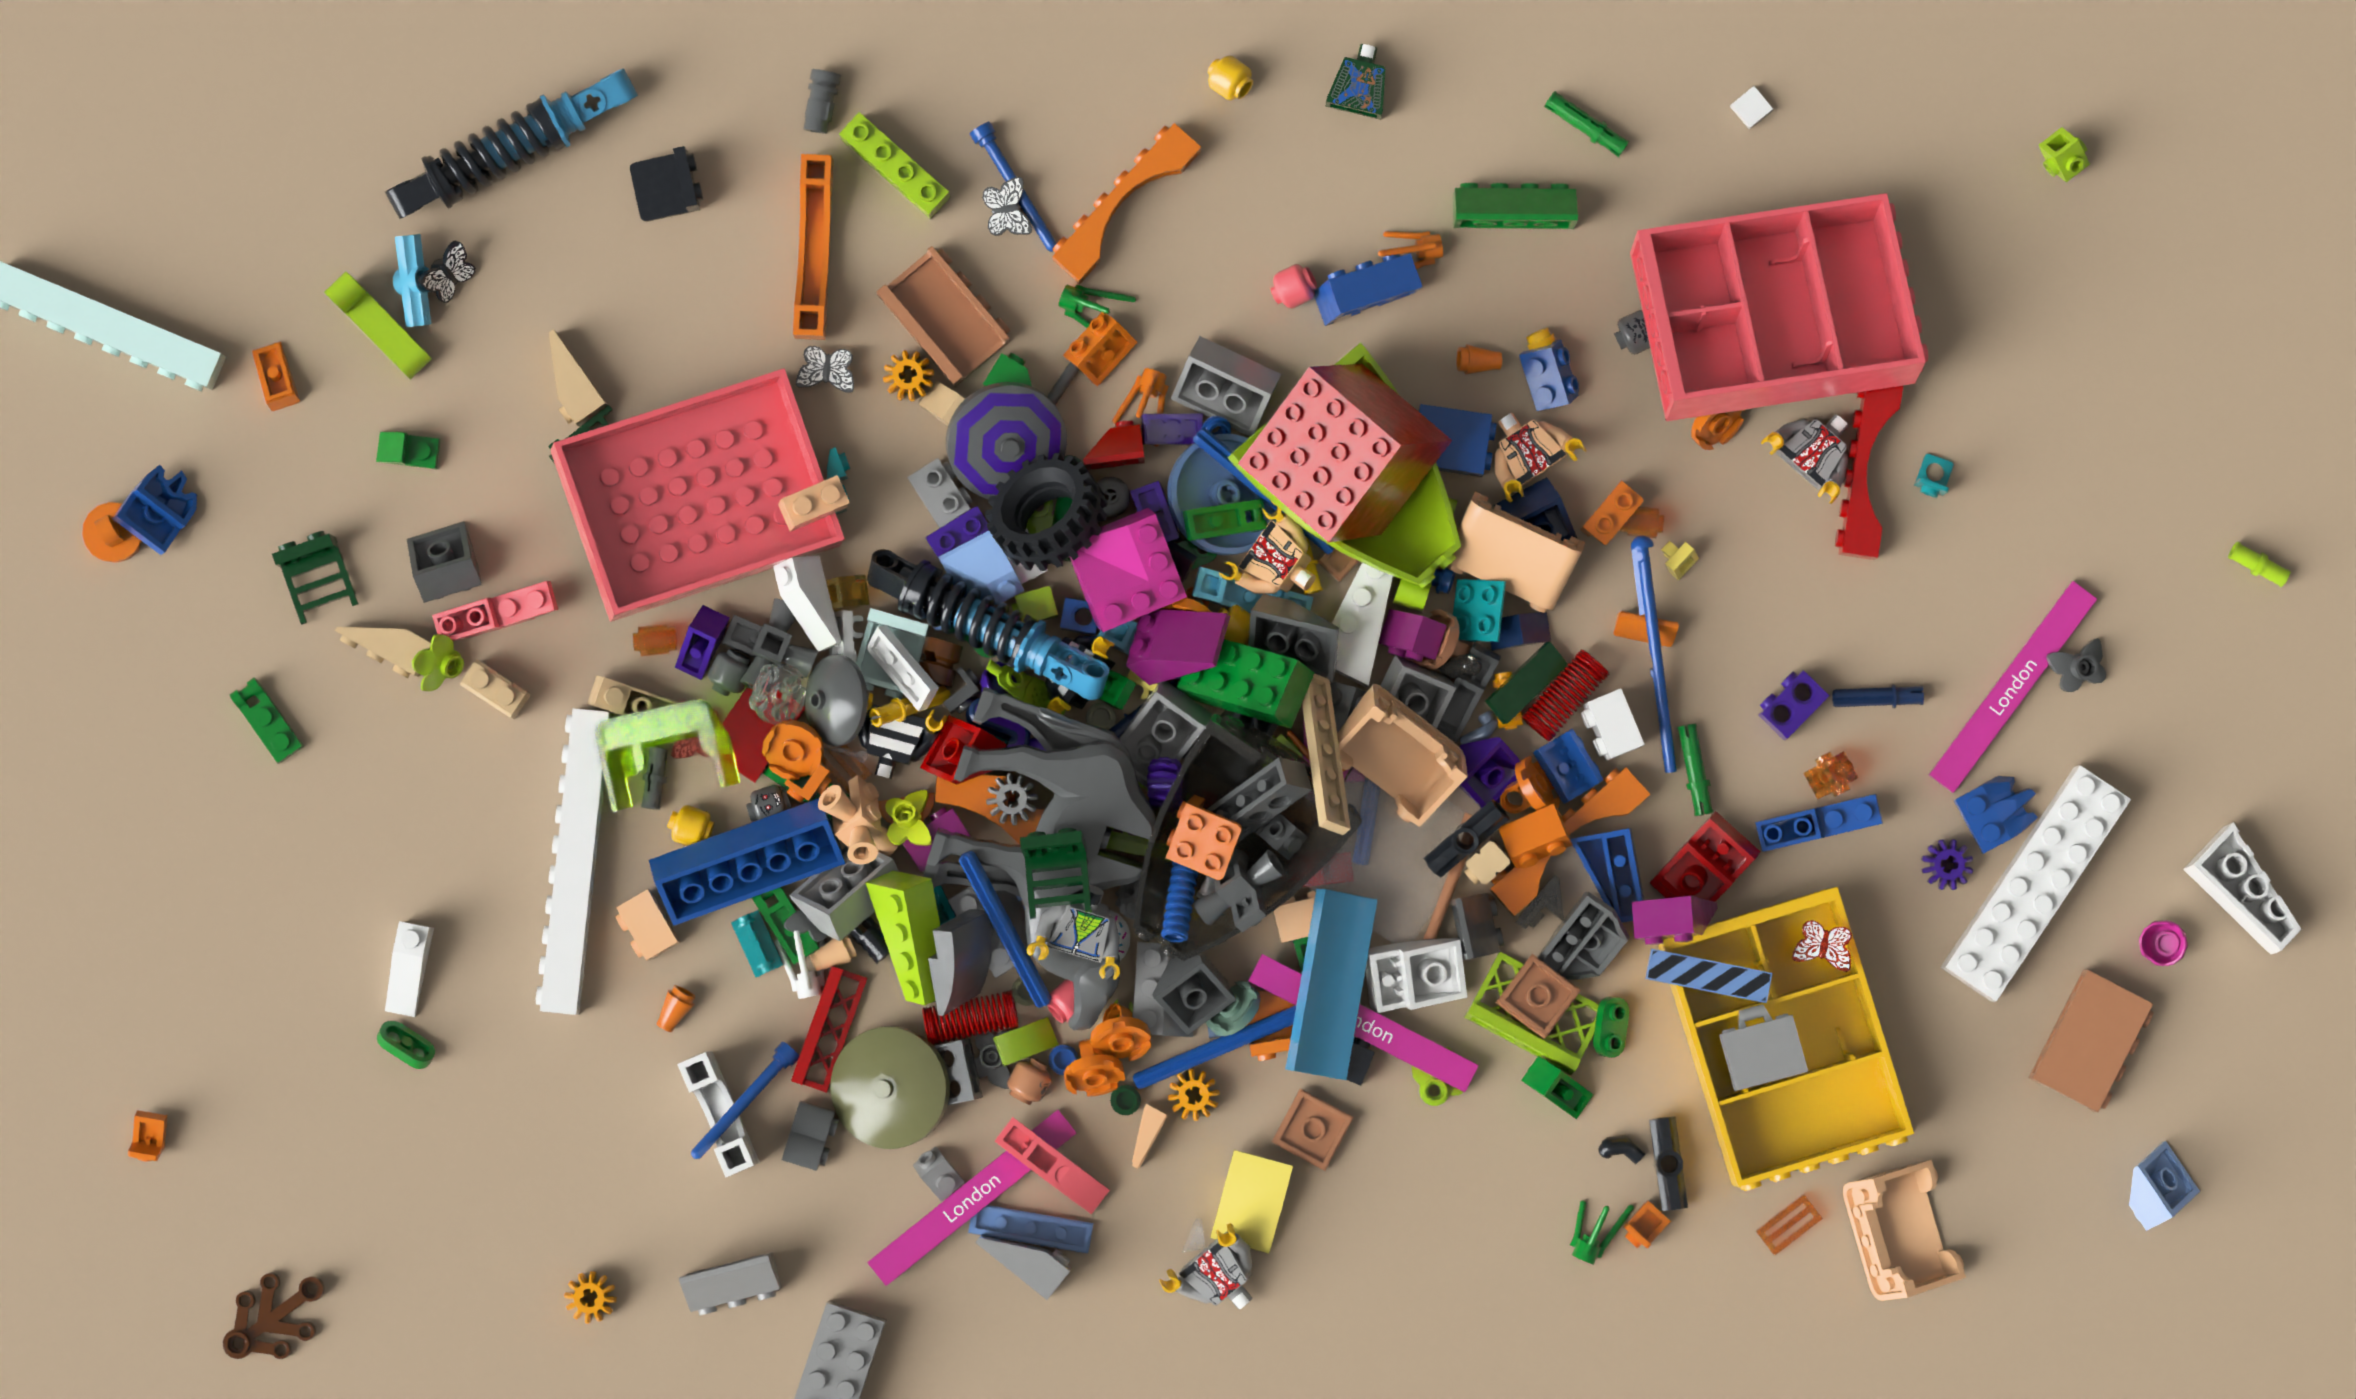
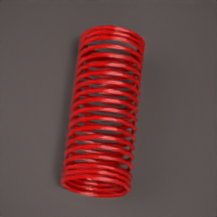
[1522,649,1610,741]
[922,990,1019,1045]

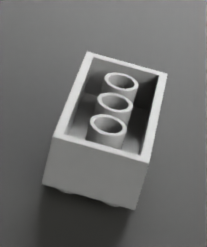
[794,1301,886,1399]

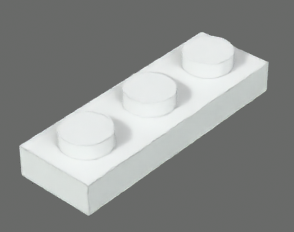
[866,625,939,711]

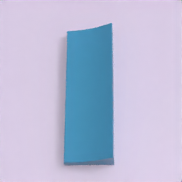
[1285,889,1377,1080]

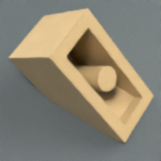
[919,380,965,426]

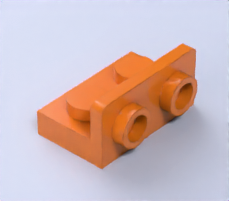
[1063,312,1137,387]
[1580,480,1644,545]

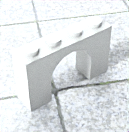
[677,1051,760,1177]

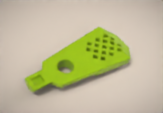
[986,659,1068,715]

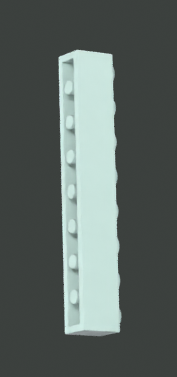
[0,261,226,392]

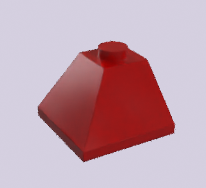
[1083,420,1145,470]
[920,715,1007,785]

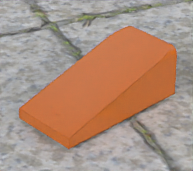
[252,342,300,411]

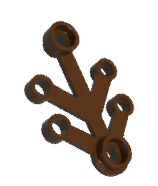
[223,1273,325,1359]

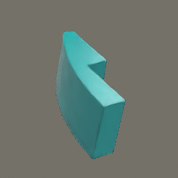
[827,447,851,515]

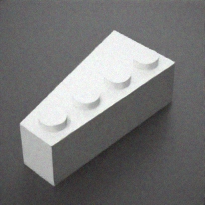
[1332,563,1393,688]
[2183,822,2301,954]

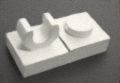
[829,610,863,663]

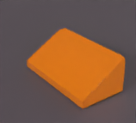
[1613,611,1679,647]

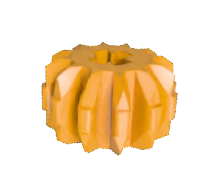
[883,350,934,402]
[1168,1069,1220,1121]
[564,1271,617,1324]

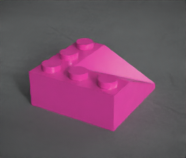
[1069,508,1187,632]

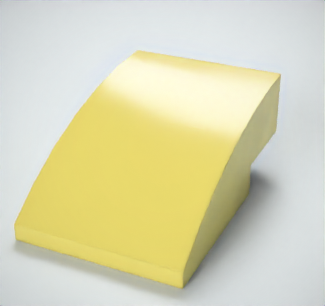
[1210,1150,1293,1253]

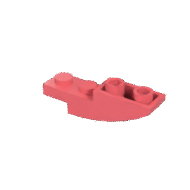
[432,581,558,642]
[994,1117,1110,1214]

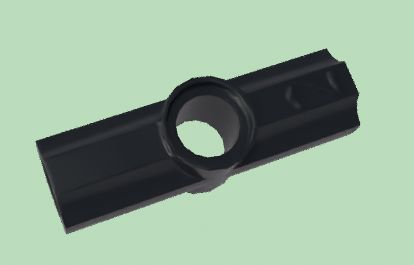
[1423,798,1510,878]
[1649,1116,1688,1211]

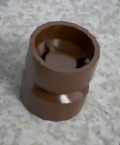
[918,636,963,688]

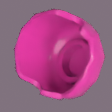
[2139,920,2188,966]

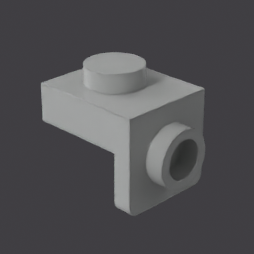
[913,1147,965,1202]

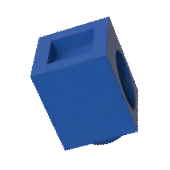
[1060,598,1099,636]

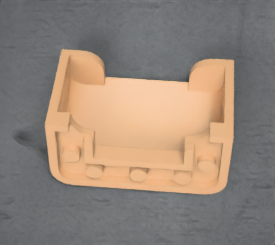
[1447,491,1585,613]
[1337,684,1468,827]
[1843,1160,1966,1301]

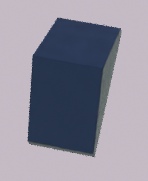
[1490,611,1551,651]

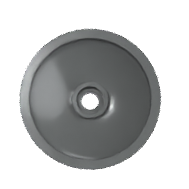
[805,655,868,746]

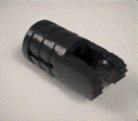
[850,916,890,964]

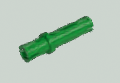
[1544,91,1629,158]
[1677,723,1714,817]

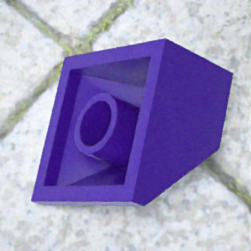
[1459,737,1521,808]

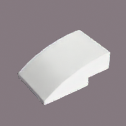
[1365,938,1467,1013]

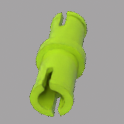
[2228,541,2291,587]

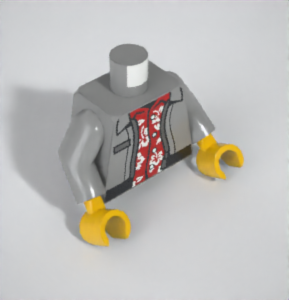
[1761,414,1849,504]
[1159,1223,1253,1310]

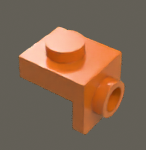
[784,764,832,803]
[128,1110,168,1162]
[1623,1200,1671,1249]

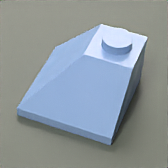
[938,531,1024,605]
[2129,1141,2200,1231]

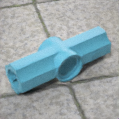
[393,234,431,327]

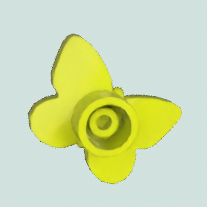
[885,790,932,846]

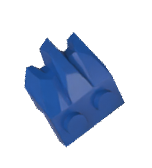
[112,465,197,555]
[1954,776,2038,854]

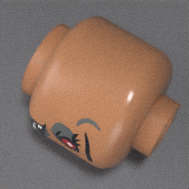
[1007,1057,1052,1105]

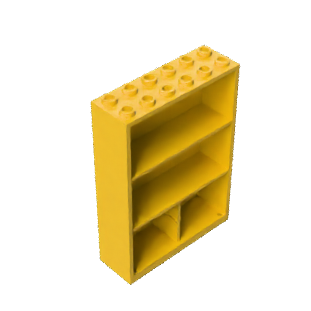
[1658,887,1914,1191]

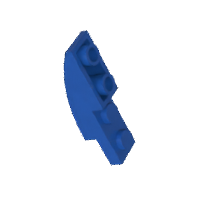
[1755,794,1883,852]

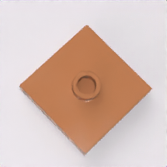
[1495,954,1581,1039]
[1272,1088,1354,1171]

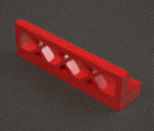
[791,966,868,1093]

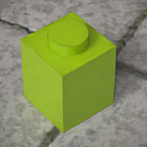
[1011,586,1059,623]

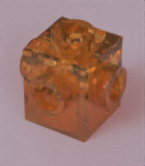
[1803,751,1859,800]

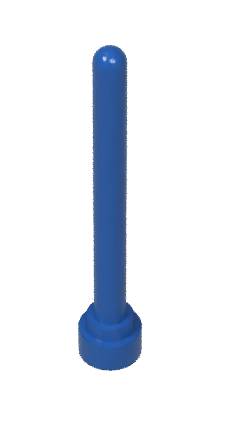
[969,121,1057,252]
[691,1041,799,1159]

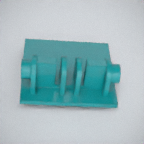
[1453,579,1506,642]

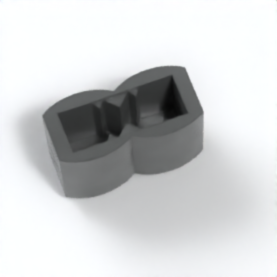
[782,1101,839,1171]

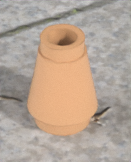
[809,935,857,971]

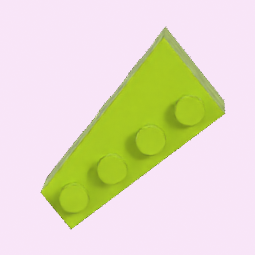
[865,870,940,1005]

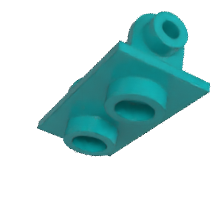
[731,910,783,978]

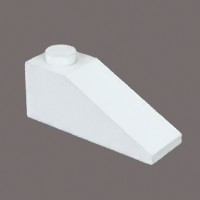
[773,555,841,652]
[385,921,434,1017]

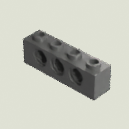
[1206,757,1312,842]

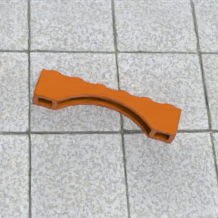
[1052,123,1201,284]
[793,154,834,340]
[1489,767,1650,916]

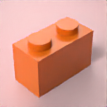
[1498,803,1573,869]

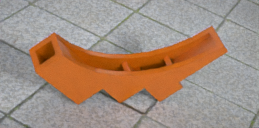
[935,775,1044,844]

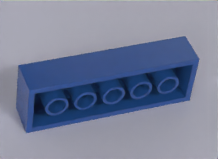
[649,798,845,926]

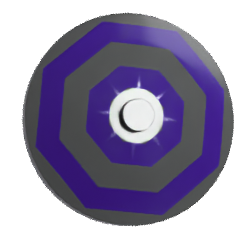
[946,382,1067,499]

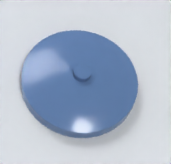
[1167,434,1276,555]

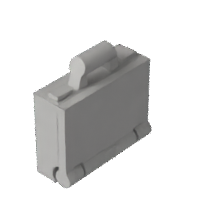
[1719,1004,1808,1091]

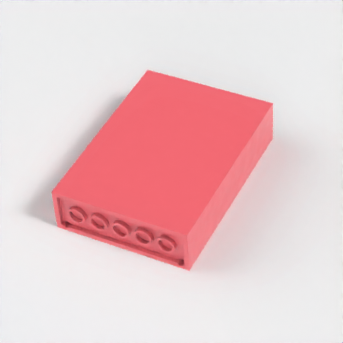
[1630,193,1928,421]

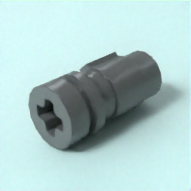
[803,69,841,134]

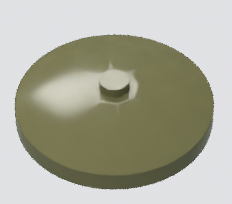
[830,1026,950,1149]

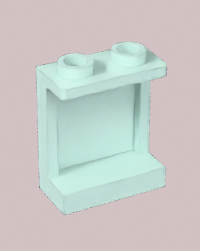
[856,608,930,699]

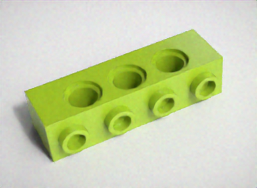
[839,112,950,219]

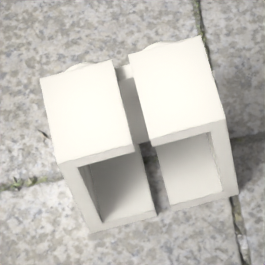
[1581,688,1645,761]

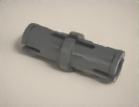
[641,747,669,810]

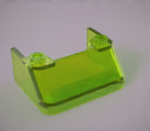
[595,699,740,812]

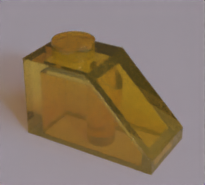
[826,575,870,612]

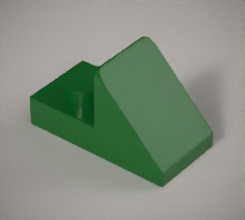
[376,432,441,470]
[1099,670,1137,710]

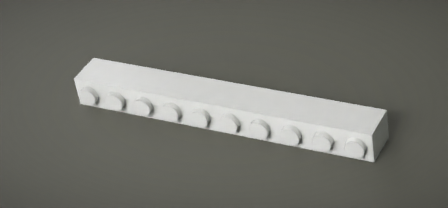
[536,708,612,1015]

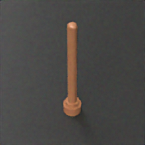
[1423,812,1474,940]

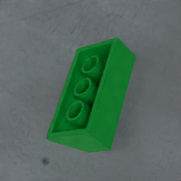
[1453,183,1578,229]

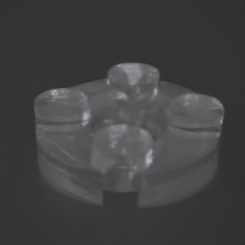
[749,663,806,725]

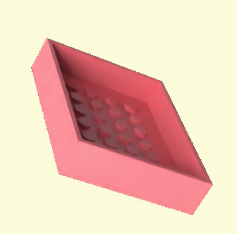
[550,368,845,622]

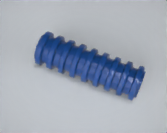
[1161,861,1198,942]

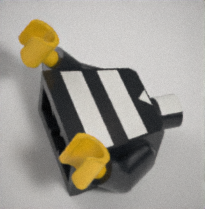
[1045,635,1115,714]
[858,692,947,779]

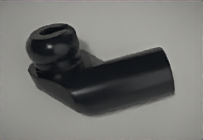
[1598,1136,1645,1165]

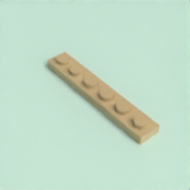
[1302,674,1351,835]

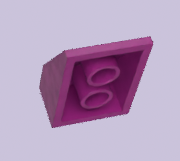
[1126,610,1231,685]
[1632,896,1718,945]

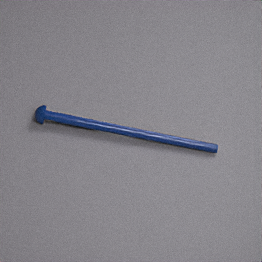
[1631,535,1677,773]

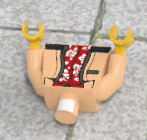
[1494,412,1587,502]
[1219,501,1316,594]

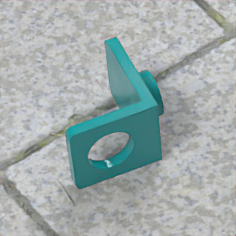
[1914,454,1954,498]

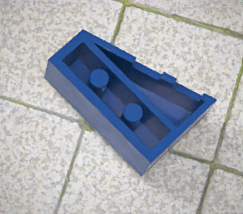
[1314,253,1423,326]
[1571,828,1644,923]

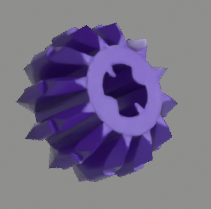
[1147,757,1184,809]
[1921,839,1973,890]

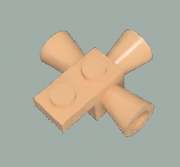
[818,775,898,864]

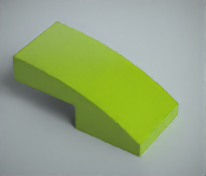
[993,1017,1059,1066]

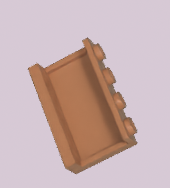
[876,246,1011,387]
[2028,970,2154,1112]

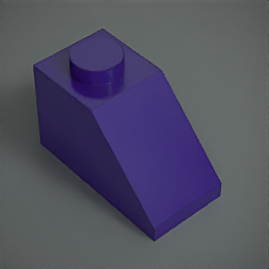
[675,605,730,680]

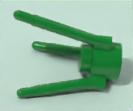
[1058,284,1136,328]
[1570,1200,1634,1265]

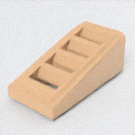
[1132,1104,1168,1169]

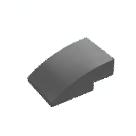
[928,909,992,1016]

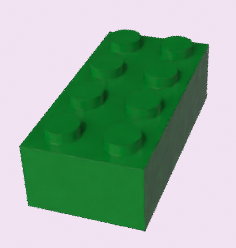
[1177,639,1315,728]

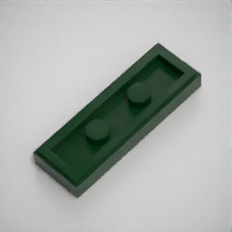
[1485,642,1568,724]

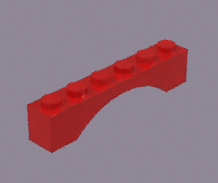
[1835,386,1903,560]

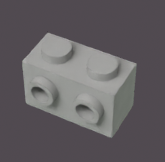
[907,458,973,528]

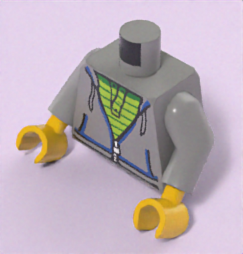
[1027,885,1120,980]

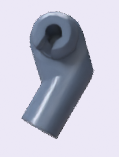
[1460,710,1498,744]

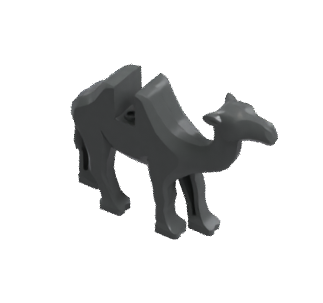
[923,686,1157,1031]

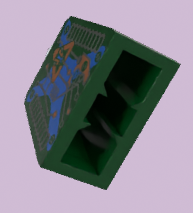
[1325,44,1386,120]

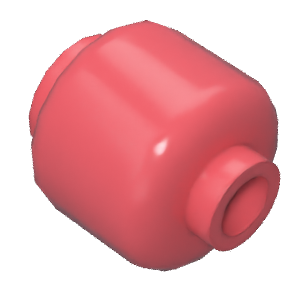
[1270,264,1318,309]
[1047,979,1074,1023]

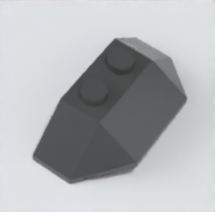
[1538,892,1630,980]

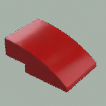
[1650,811,1761,902]

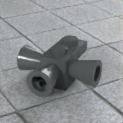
[721,598,818,694]
[1194,849,1286,933]

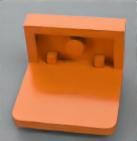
[1166,794,1242,880]
[1246,990,1295,1061]

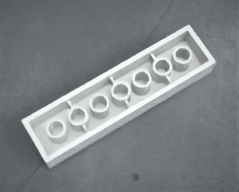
[1940,765,2131,1002]

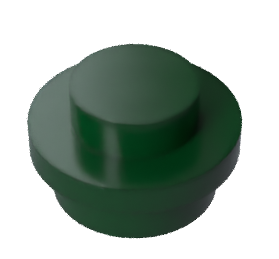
[1110,1085,1141,1115]

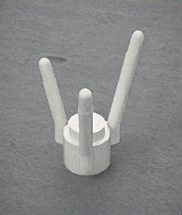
[775,930,825,999]

